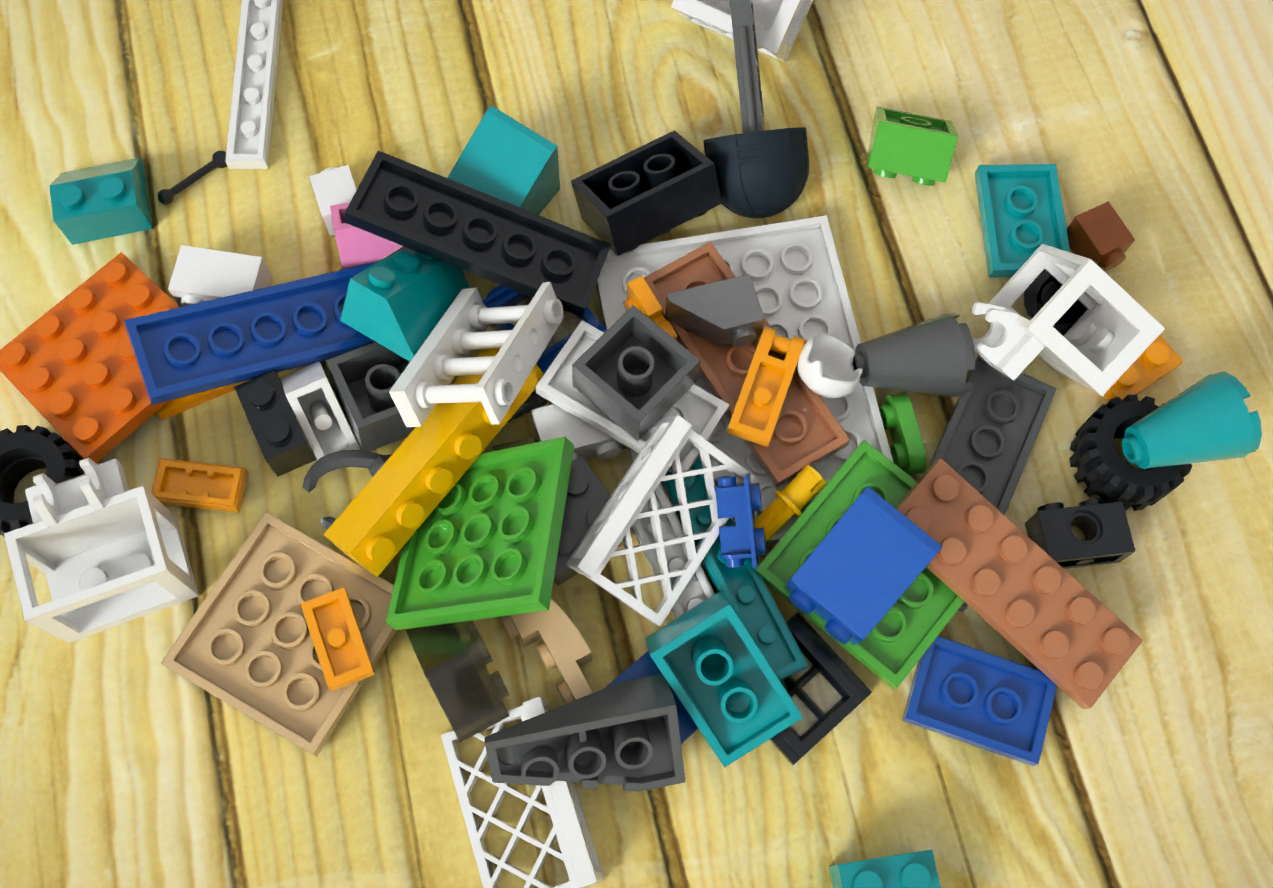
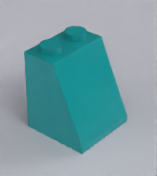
[447,105,560,215]

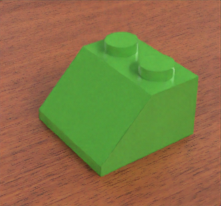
[867,106,958,186]

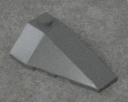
[484,674,686,792]

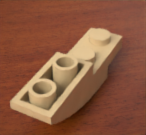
[500,598,593,704]

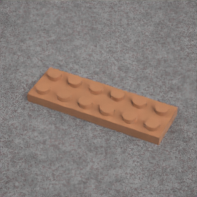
[644,242,850,488]
[895,458,1143,709]

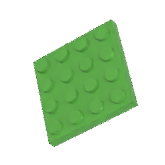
[386,437,574,630]
[755,440,964,689]

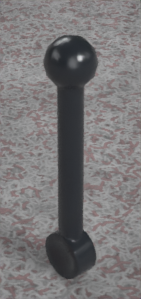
[157,151,227,205]

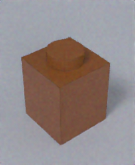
[1067,201,1135,271]

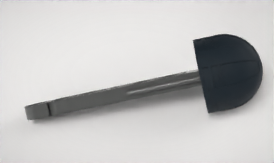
[703,0,809,218]

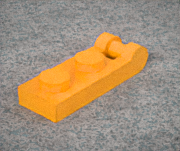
[727,326,806,447]

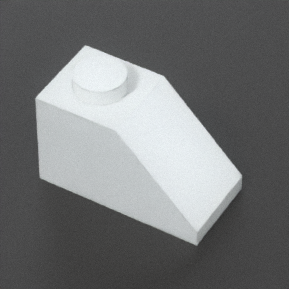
[280,361,360,460]

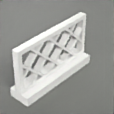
[566,415,755,626]
[441,697,605,888]

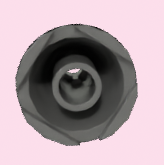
[853,313,975,397]

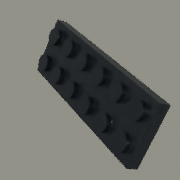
[344,150,611,317]

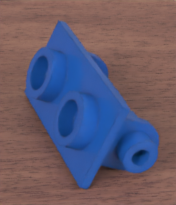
[714,472,766,569]

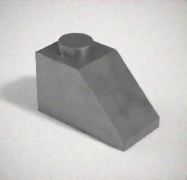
[665,274,765,347]

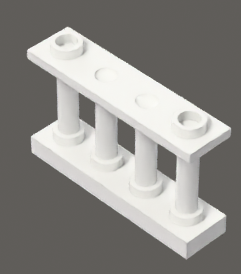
[389,282,564,427]

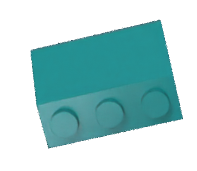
[340,246,470,361]

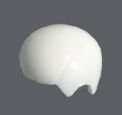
[797,333,863,398]

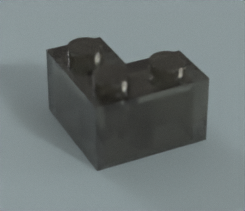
[405,620,510,742]

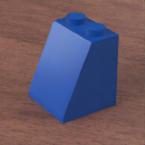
[784,486,943,646]

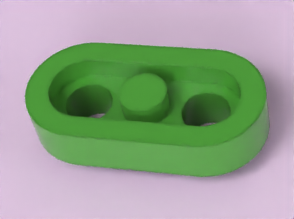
[879,393,926,475]

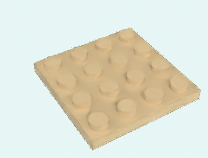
[161,512,397,757]

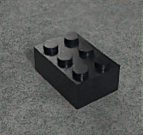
[571,130,722,256]

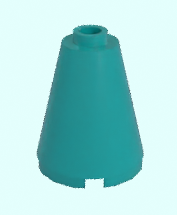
[1121,372,1262,469]

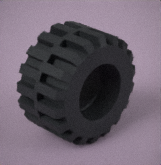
[1069,395,1193,511]
[0,425,85,537]

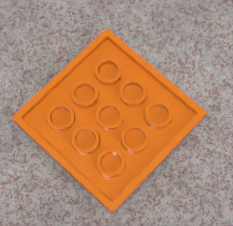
[0,252,179,463]

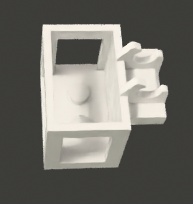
[671,0,813,63]
[972,244,1165,396]
[4,458,199,643]

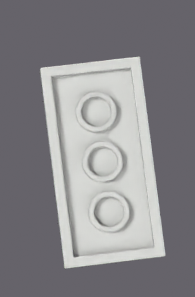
[536,320,730,480]

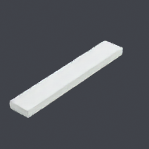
[225,0,284,169]

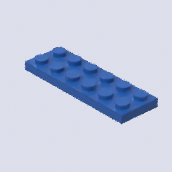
[124,262,377,405]

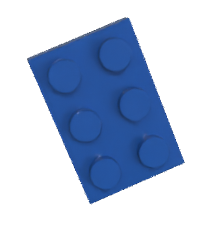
[902,636,1057,766]

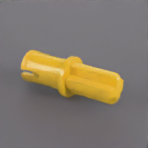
[755,464,827,542]

